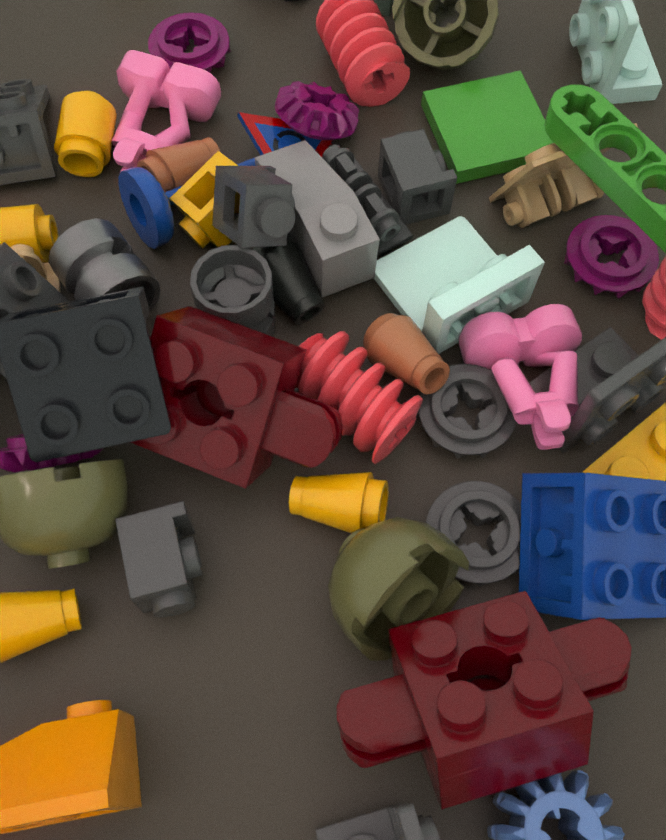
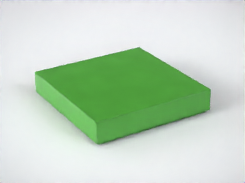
[421,70,554,184]

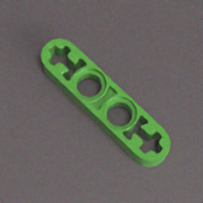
[544,84,666,253]

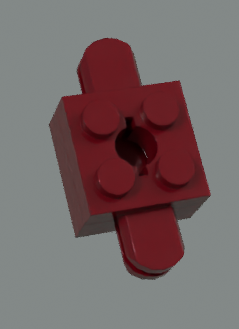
[130,306,343,489]
[336,590,632,810]

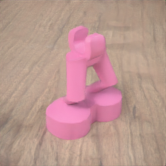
[111,50,221,172]
[459,304,582,450]

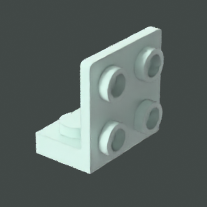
[569,0,663,104]
[374,216,545,354]

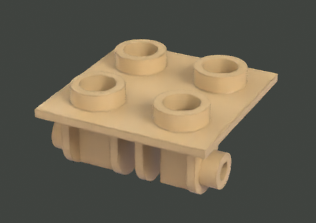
[489,123,638,228]

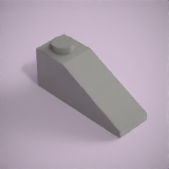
[255,140,380,298]

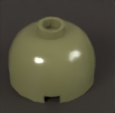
[392,0,499,70]
[0,459,127,569]
[328,517,469,661]

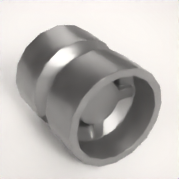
[49,218,161,312]

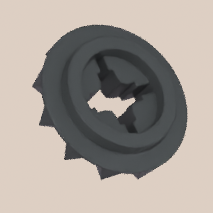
[418,364,517,459]
[426,481,521,587]

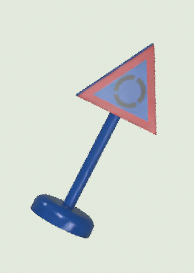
[118,112,333,249]

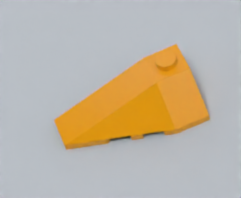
[0,700,142,835]

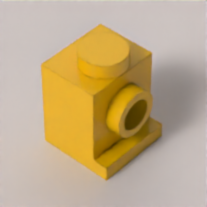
[169,151,240,249]

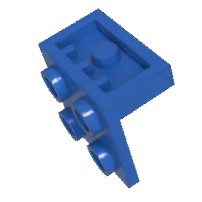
[519,473,666,620]

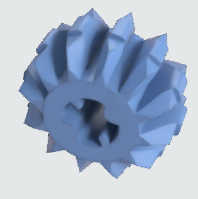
[487,770,625,840]

